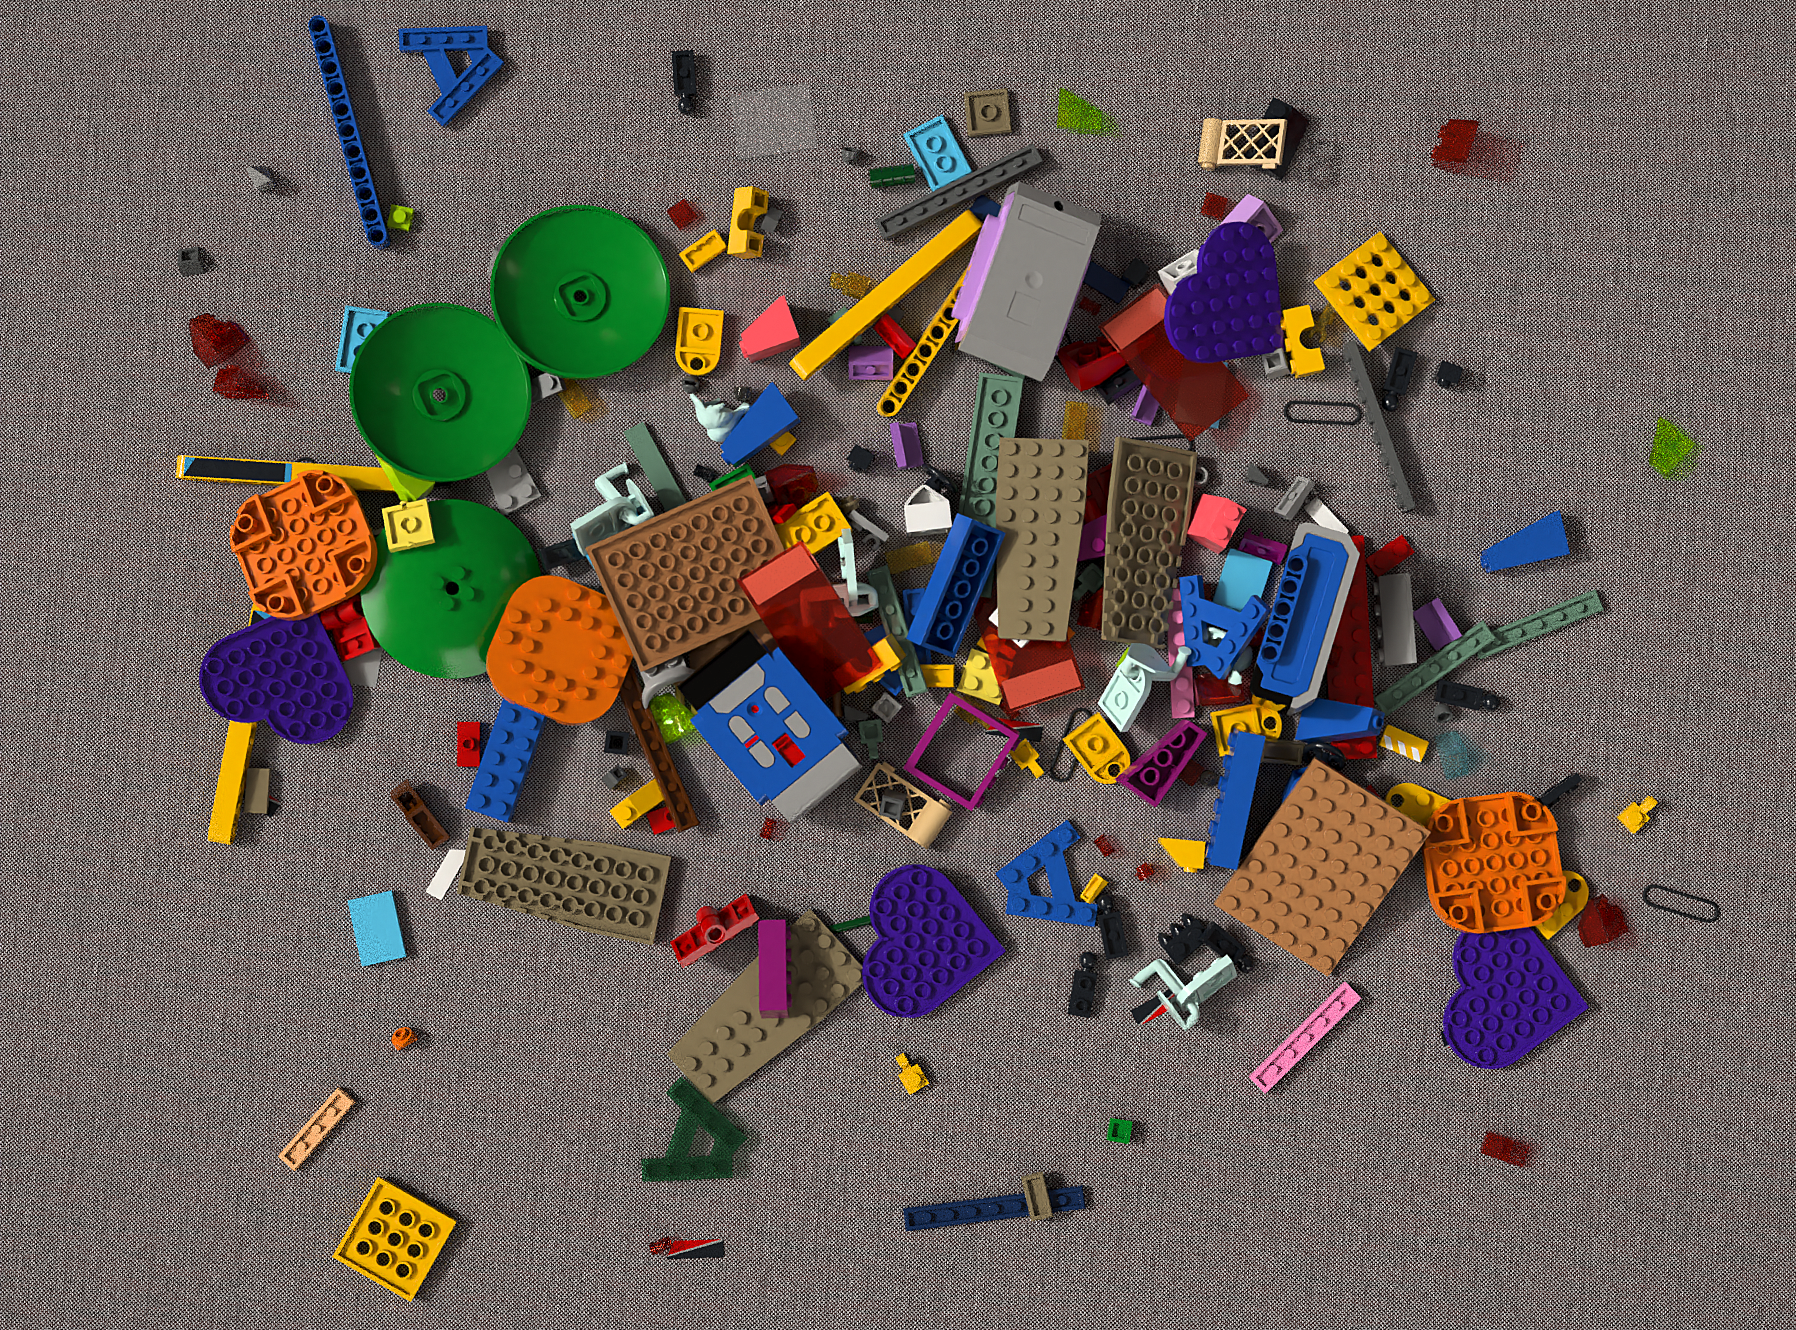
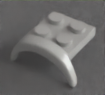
[638,654,697,709]

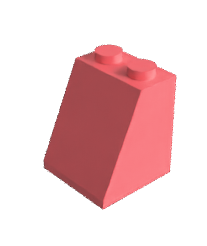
[739,295,801,363]
[1187,493,1247,554]

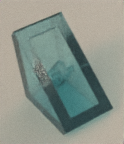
[1434,731,1468,779]

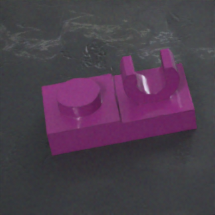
[1238,528,1288,565]

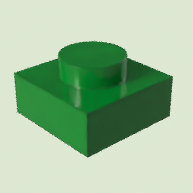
[1106,1117,1133,1144]

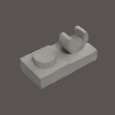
[1273,475,1317,521]
[848,510,890,551]

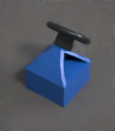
[1281,742,1346,803]

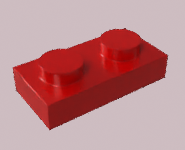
[1365,534,1415,578]

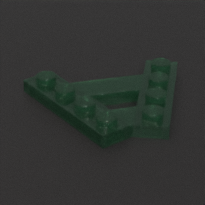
[641,1076,748,1182]

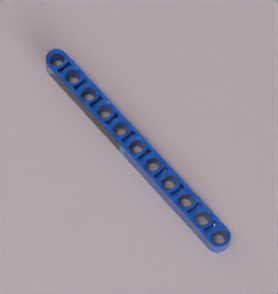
[308,15,391,250]

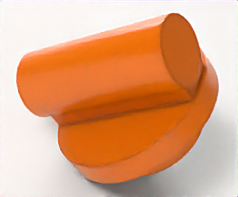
[392,1027,418,1051]

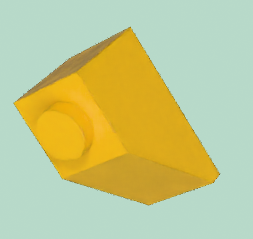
[1158,838,1206,873]

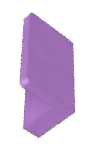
[848,346,893,380]
[1130,374,1167,427]
[890,422,924,470]
[1413,598,1462,650]

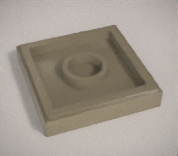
[964,88,1012,138]

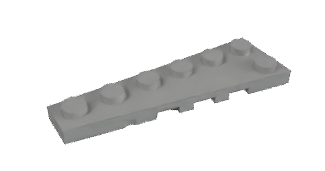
[486,446,542,516]

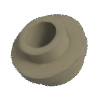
[838,495,860,513]

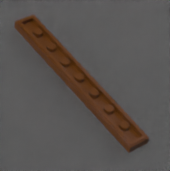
[618,663,700,834]

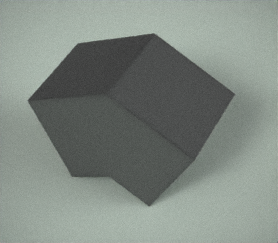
[760,206,783,234]
[602,765,627,790]

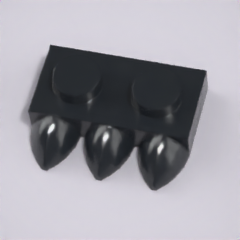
[1094,361,1144,405]
[1158,913,1205,965]

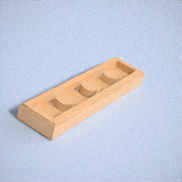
[278,1087,356,1171]

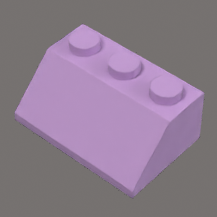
[1204,194,1283,243]

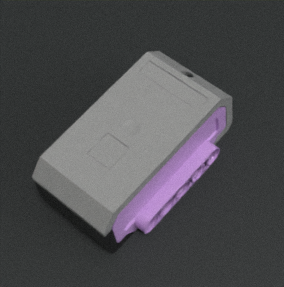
[950,181,1101,384]

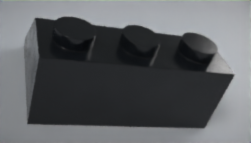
[1245,97,1310,181]

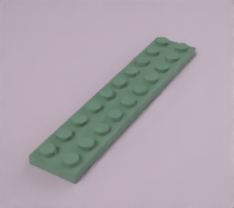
[958,372,1024,598]

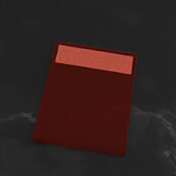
[1098,282,1249,442]
[736,540,883,700]
[973,566,1086,713]

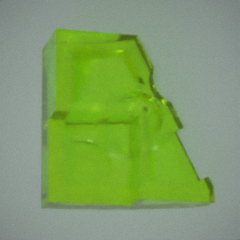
[1056,88,1102,134]
[1649,416,1695,480]
[649,692,697,745]

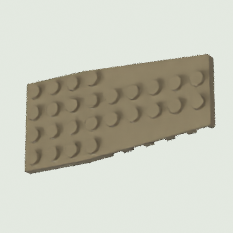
[996,437,1090,642]
[1101,437,1198,650]
[457,827,672,945]
[667,909,863,1104]

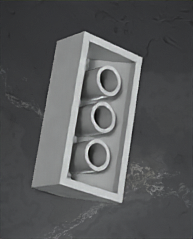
[1372,573,1417,667]

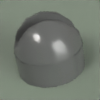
[842,147,860,164]
[682,375,700,394]
[1434,703,1453,723]

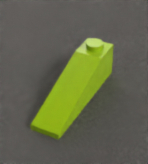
[374,453,435,503]

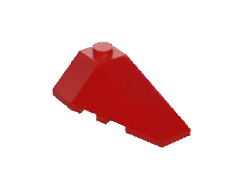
[1057,331,1156,392]

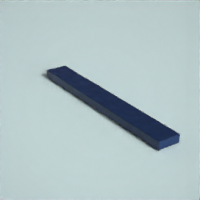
[970,195,1130,305]
[903,1185,1086,1231]

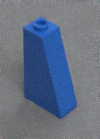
[720,382,801,468]
[1480,510,1570,573]
[1295,698,1385,744]

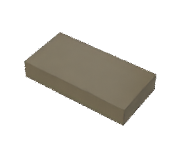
[1260,739,1305,766]
[244,768,272,814]
[1021,1171,1054,1222]

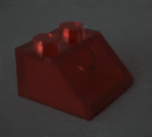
[1430,119,1479,174]
[1193,672,1245,707]

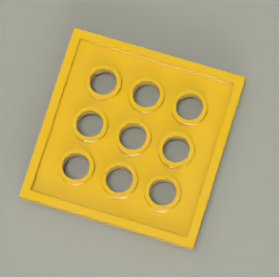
[1313,231,1436,352]
[332,1176,458,1302]

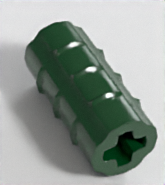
[869,164,915,189]

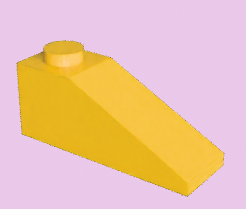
[610,779,664,829]

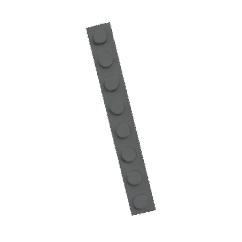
[874,143,1043,242]
[1342,340,1415,513]

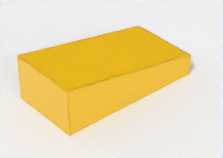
[1080,873,1109,904]

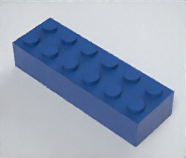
[906,513,1006,658]
[465,698,548,823]
[1205,728,1266,870]

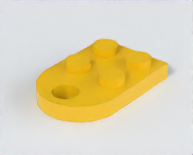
[675,307,724,376]
[1210,703,1282,757]
[1062,712,1130,784]
[1384,783,1451,825]
[1534,870,1589,940]

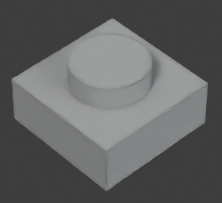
[871,692,902,724]

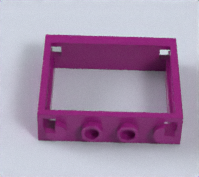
[903,690,1021,811]

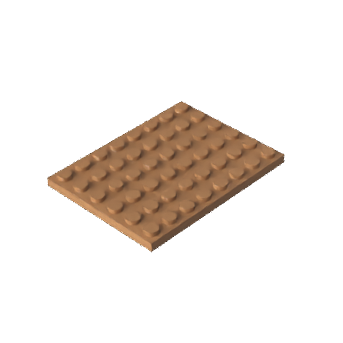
[585,475,802,672]
[1214,757,1431,976]

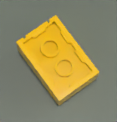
[774,492,852,558]

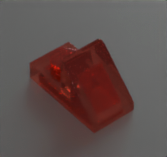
[1480,1131,1530,1168]

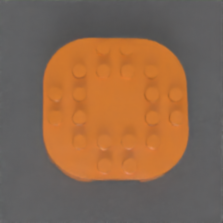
[230,470,378,621]
[486,575,633,726]
[1421,792,1566,934]

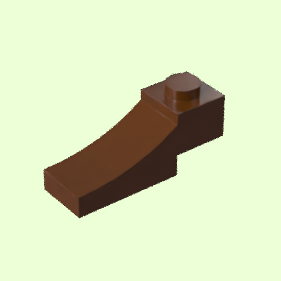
[390,779,450,850]

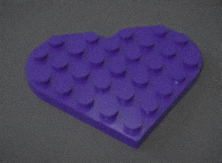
[1164,221,1286,363]
[199,614,353,744]
[862,864,1006,1018]
[1443,927,1589,1069]

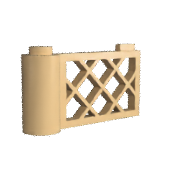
[1198,118,1287,171]
[853,761,953,850]

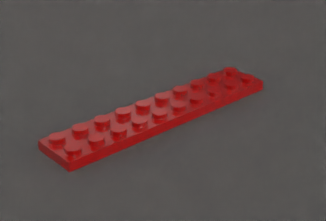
[1326,535,1377,760]

